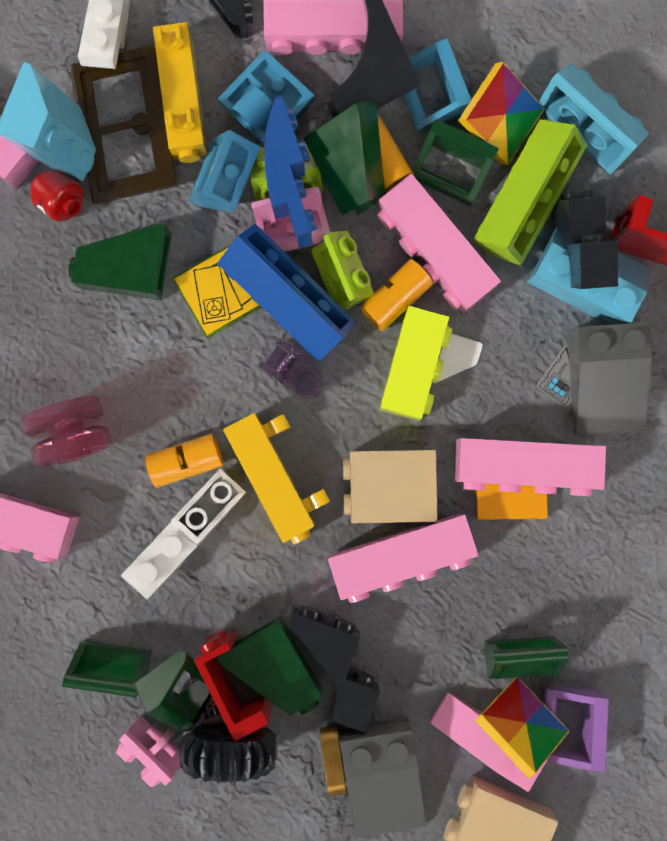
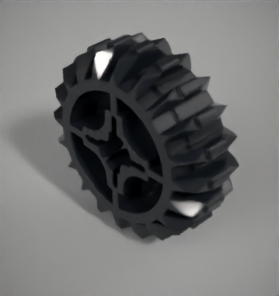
[178,721,278,784]

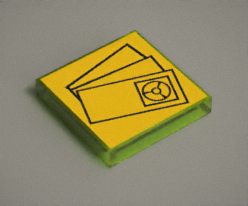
[172,245,262,339]

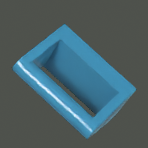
[403,38,471,133]
[188,130,260,213]

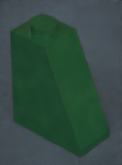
[303,99,385,215]
[68,224,172,301]
[216,616,322,716]

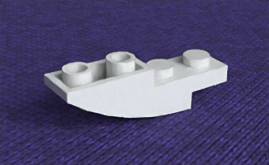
[78,0,130,69]
[121,469,246,600]

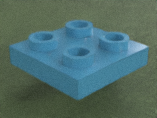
[218,49,315,146]

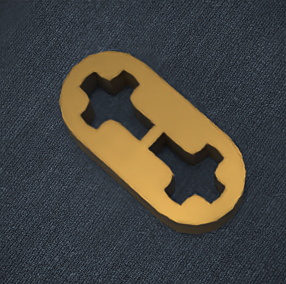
[320,725,347,797]

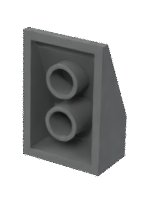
[567,322,652,435]
[340,718,426,838]

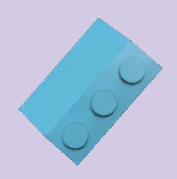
[0,62,96,181]
[539,63,650,175]
[527,226,651,325]

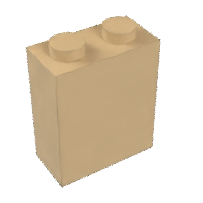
[343,450,438,523]
[444,775,559,841]

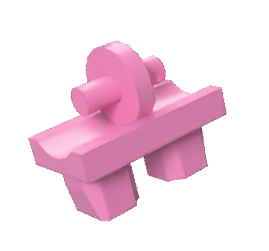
[116,716,180,787]

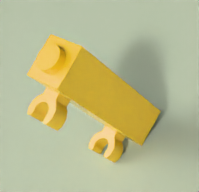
[153,22,208,163]
[223,413,330,545]

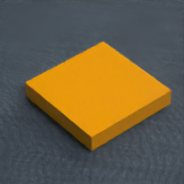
[475,483,548,520]

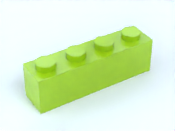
[474,119,588,265]

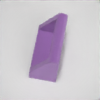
[543,686,609,772]

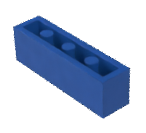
[217,223,357,362]

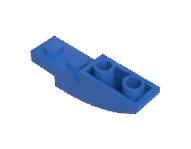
[264,96,317,248]

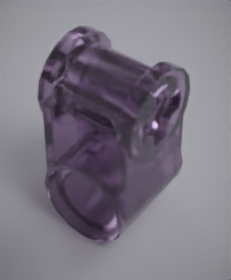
[258,338,324,400]

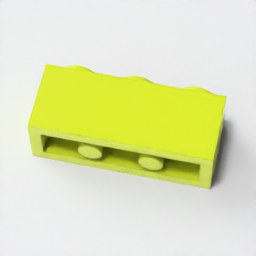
[379,306,453,421]

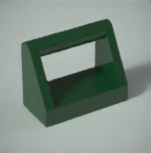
[412,119,499,206]
[484,636,569,679]
[62,640,152,698]
[135,651,211,733]

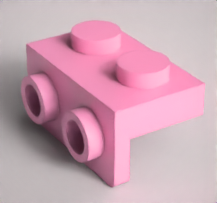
[251,187,330,252]

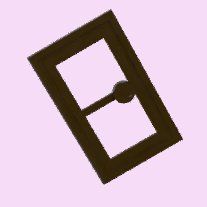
[70,45,178,204]

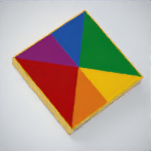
[458,62,544,165]
[475,678,569,779]

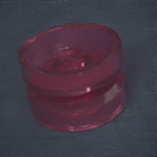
[20,396,114,468]

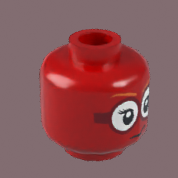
[30,169,84,222]

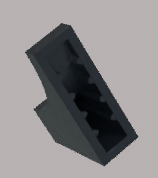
[326,0,421,118]

